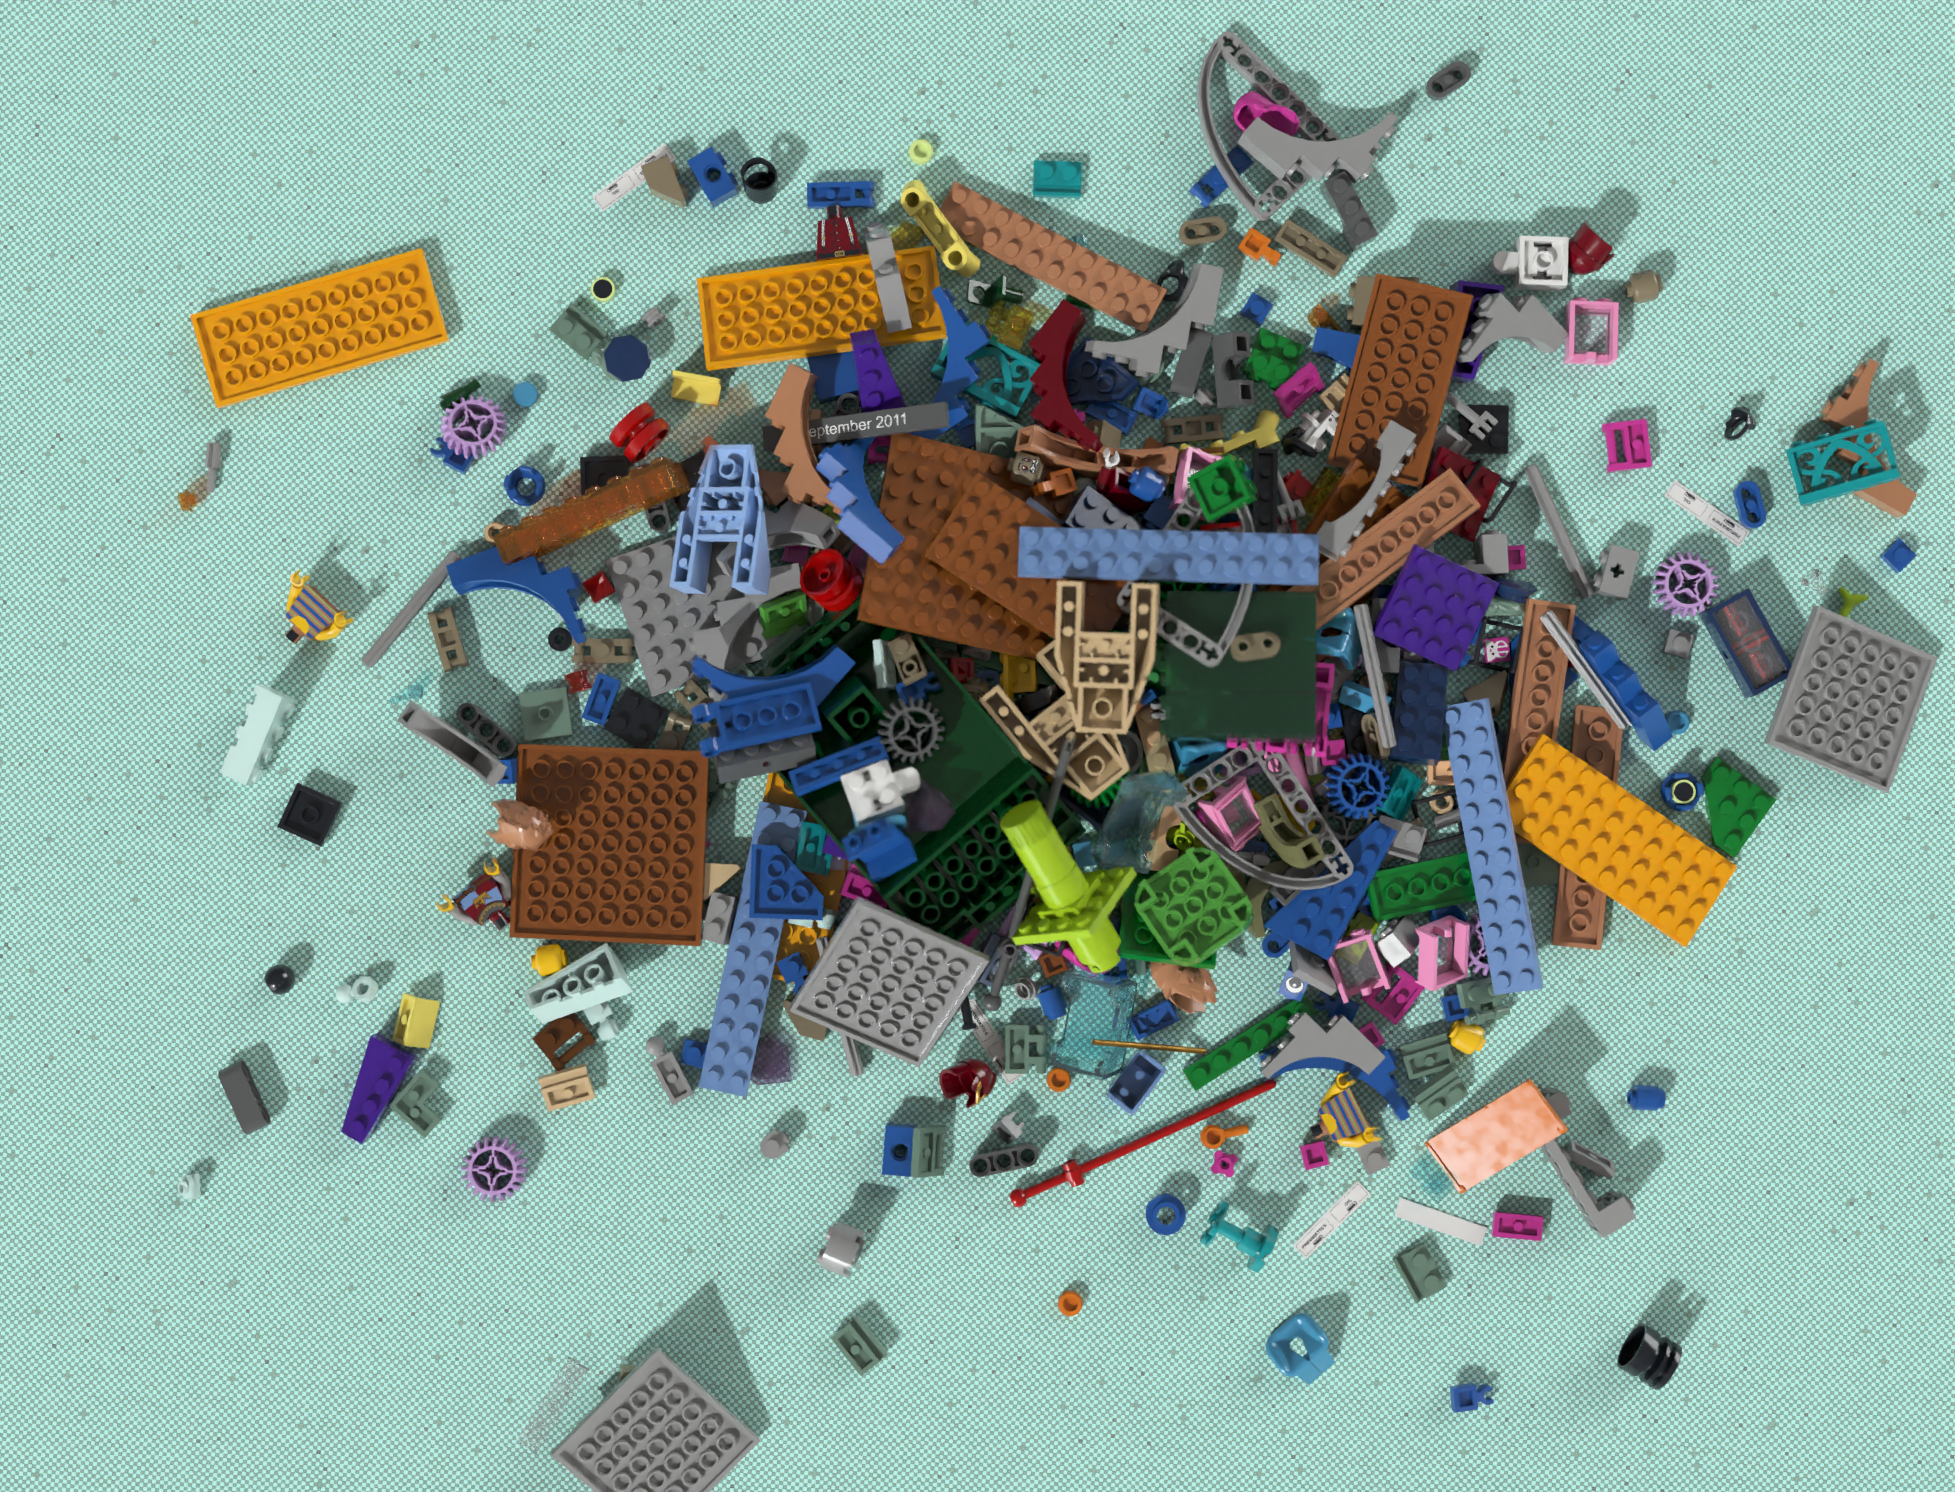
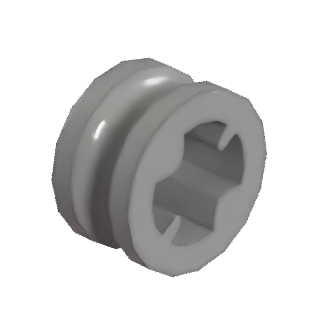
[641,306,666,330]

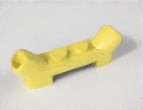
[901,180,980,278]
[1177,409,1280,476]

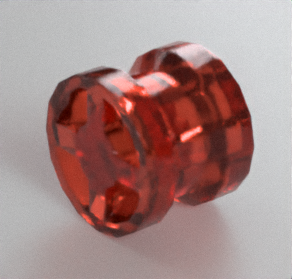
[564,669,592,695]

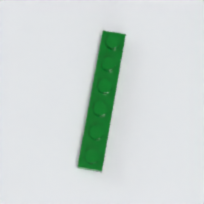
[1182,993,1318,1091]

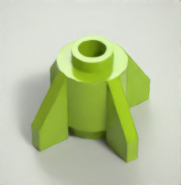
[1166,818,1207,857]

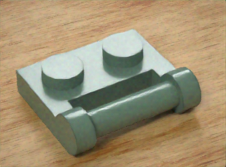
[911,1125,947,1178]

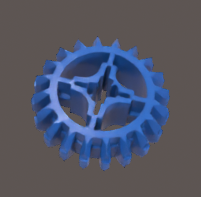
[1324,753,1391,819]

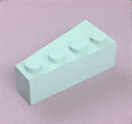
[220,684,295,786]
[523,943,634,1024]

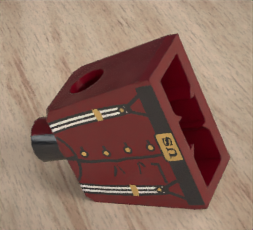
[817,205,863,262]

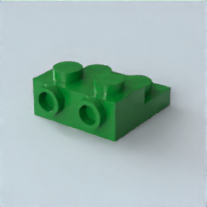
[1242,328,1305,391]
[1187,454,1257,522]

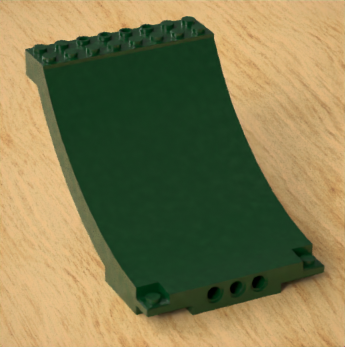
[755,582,1087,942]

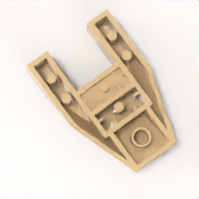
[1055,581,1160,734]
[979,640,1130,800]

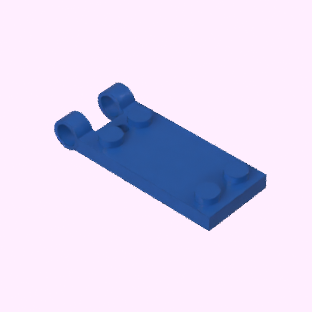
[691,682,822,757]

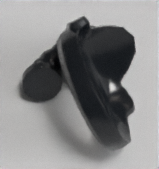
[1156,260,1188,301]
[1724,406,1756,441]
[1281,427,1317,458]

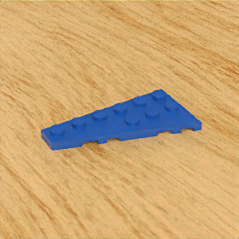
[1263,820,1398,961]

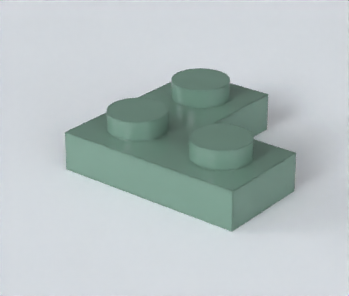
[389,1069,443,1138]

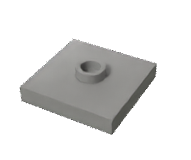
[1289,941,1337,996]

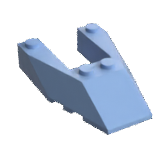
[669,444,771,595]

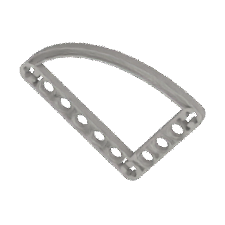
[1197,31,1340,221]
[1117,488,1255,667]
[1168,738,1353,890]

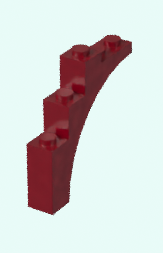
[1029,299,1103,453]

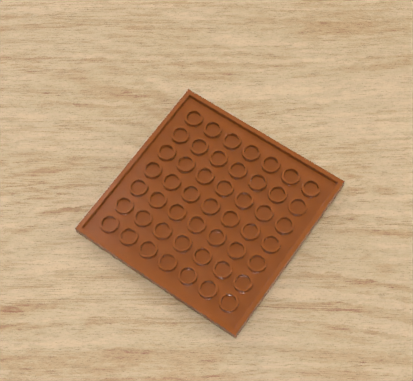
[857,433,1078,662]
[509,744,710,946]

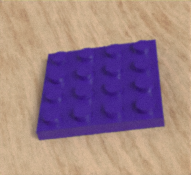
[1372,544,1500,671]

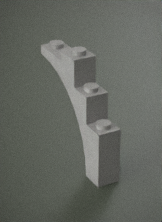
[1237,112,1398,184]
[1085,263,1224,378]
[689,563,802,702]

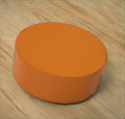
[1046,1067,1071,1092]
[1058,1290,1082,1316]

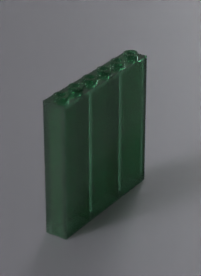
[1160,591,1316,743]

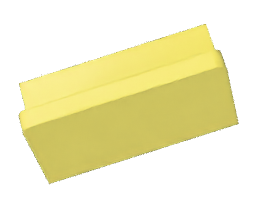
[670,370,723,407]
[392,993,440,1048]

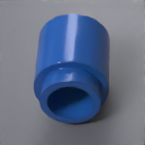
[1037,983,1067,1020]
[1627,1085,1666,1111]

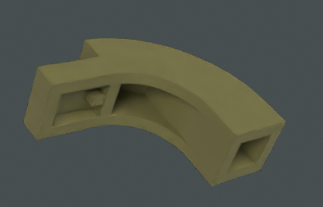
[1252,792,1325,868]
[1245,859,1291,938]

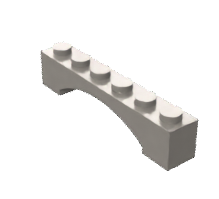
[1317,420,1417,562]

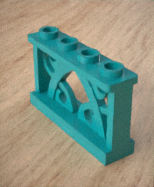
[931,322,1041,420]
[1786,418,1902,507]

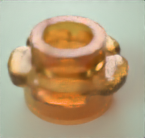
[1307,307,1329,329]
[178,489,197,512]

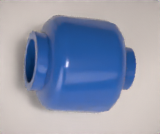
[1128,466,1166,503]

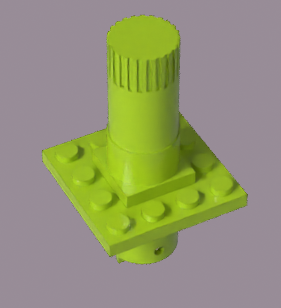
[1000,800,1137,973]

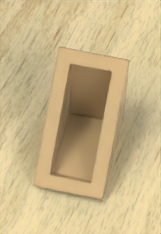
[704,863,743,901]

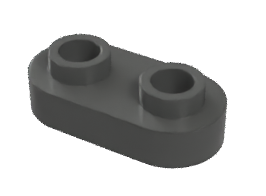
[1425,61,1471,101]

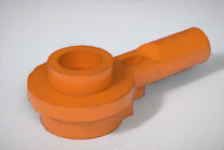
[1200,1124,1249,1149]

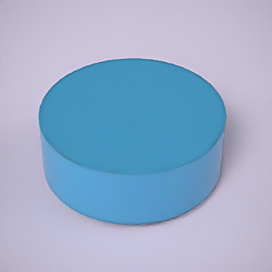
[513,382,538,407]
[1665,710,1690,735]

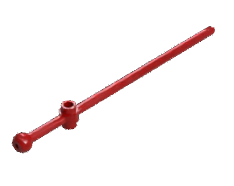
[1009,1079,1277,1207]

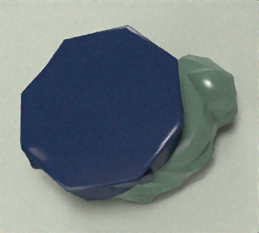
[591,335,651,382]
[1484,577,1538,617]

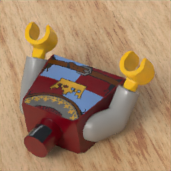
[435,857,511,931]

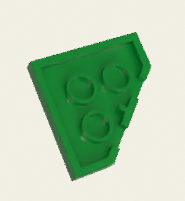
[1701,757,1776,858]

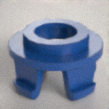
[504,465,546,506]
[1660,772,1704,811]
[1145,1193,1186,1235]

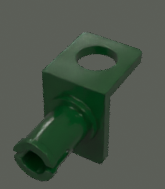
[966,275,1024,309]

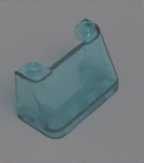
[1091,770,1188,874]
[1050,970,1137,1080]

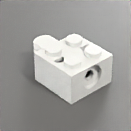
[1491,236,1569,291]
[840,759,920,826]

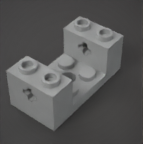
[1402,530,1509,578]

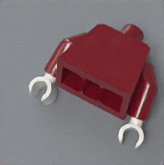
[1096,448,1169,516]

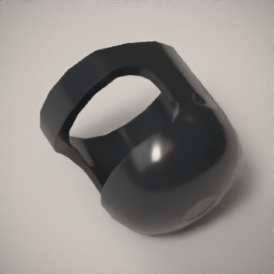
[740,157,778,204]

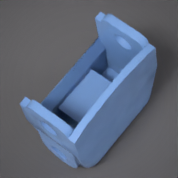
[1106,1049,1167,1116]

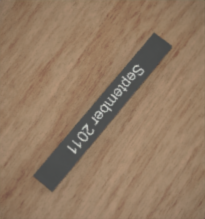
[762,402,950,452]

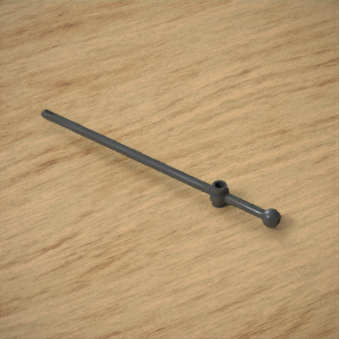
[983,737,1075,1011]

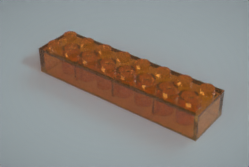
[492,456,691,564]

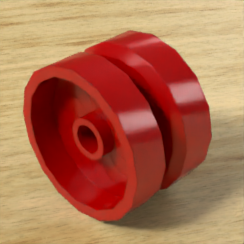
[609,402,671,464]
[800,549,863,612]

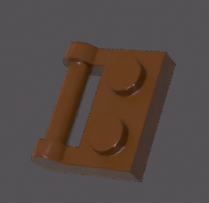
[532,1013,597,1071]

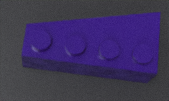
[1449,280,1505,384]
[850,329,907,413]
[341,1033,419,1144]

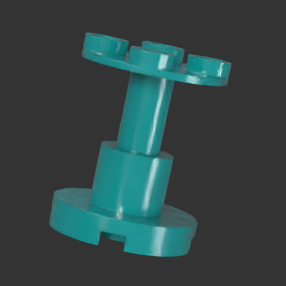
[1200,1200,1279,1273]

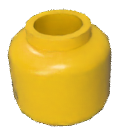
[531,944,568,977]
[1448,1019,1486,1055]

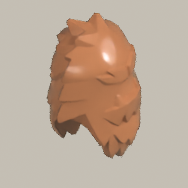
[486,799,554,850]
[1149,962,1218,1014]

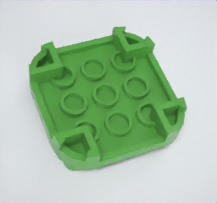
[1134,847,1254,967]

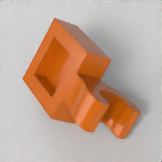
[1238,227,1281,266]
[1032,467,1078,498]

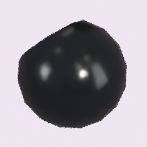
[264,964,296,995]

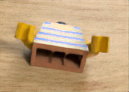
[285,570,353,644]
[1310,1071,1381,1148]

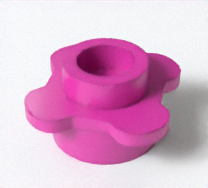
[1211,1150,1238,1177]

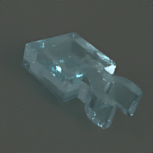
[1410,1161,1455,1204]

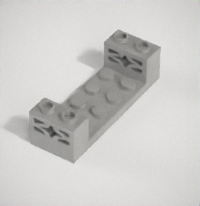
[1540,1086,1637,1238]

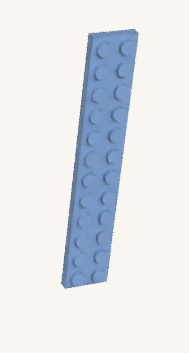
[1018,527,1319,585]
[1443,698,1544,995]
[699,801,808,1097]

